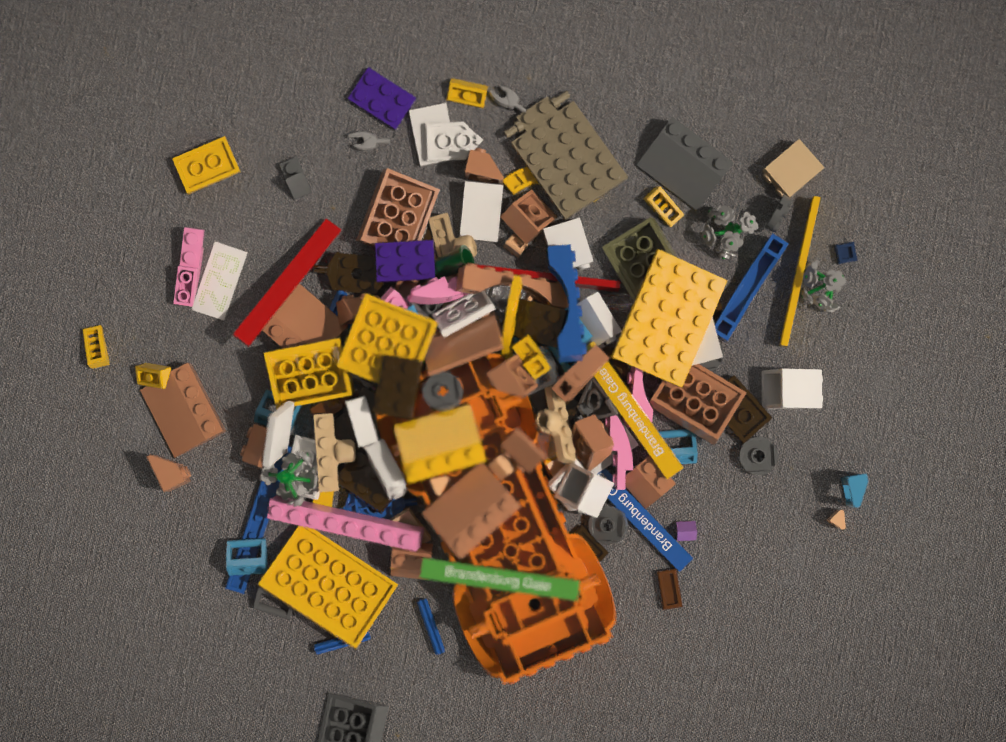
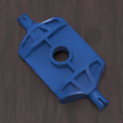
[338,493,418,520]

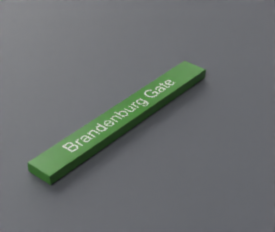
[420,558,580,601]

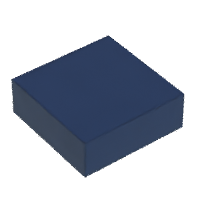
[834,242,858,265]

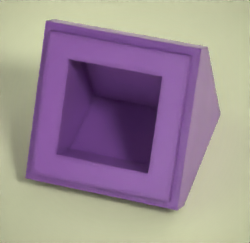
[676,521,697,541]

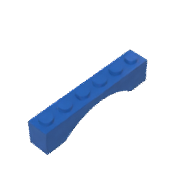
[714,233,789,342]
[547,244,586,363]

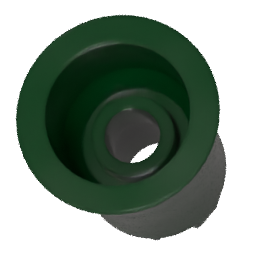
[435,245,475,279]

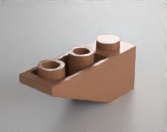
[552,345,610,402]

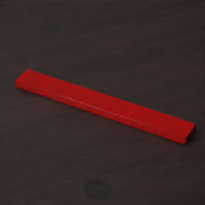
[233,218,342,348]
[476,264,620,292]

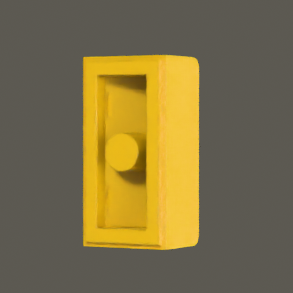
[447,78,488,108]
[135,363,171,389]

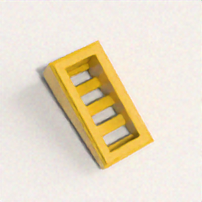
[643,186,684,227]
[82,325,110,369]

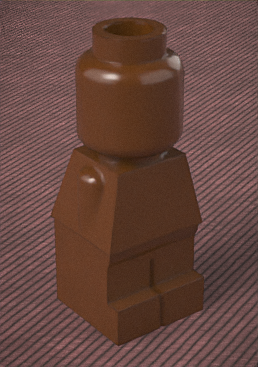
[310,388,359,416]

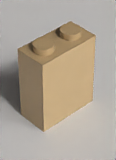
[762,139,824,197]

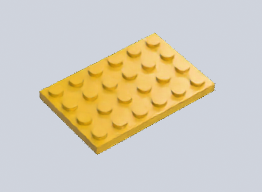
[611,249,727,387]
[258,526,398,650]

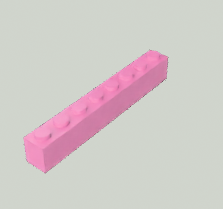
[267,495,424,551]

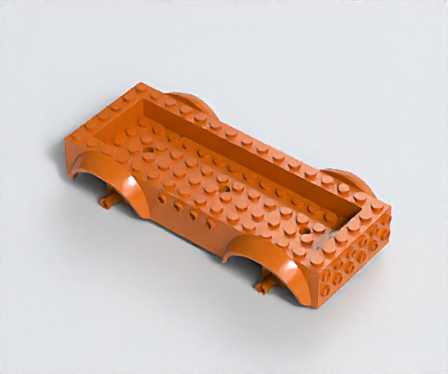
[376,353,616,685]

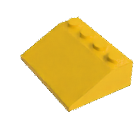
[264,338,355,410]
[394,405,486,483]

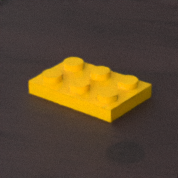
[172,136,241,194]

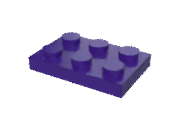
[348,67,416,130]
[375,240,435,283]

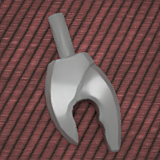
[489,86,526,113]
[348,131,390,151]

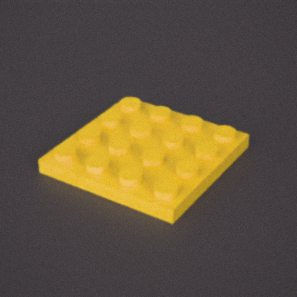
[337,294,438,383]

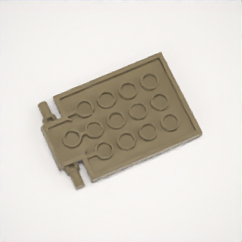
[504,91,628,220]

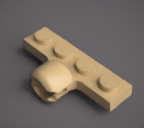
[429,213,477,278]
[535,386,576,464]
[313,413,356,492]

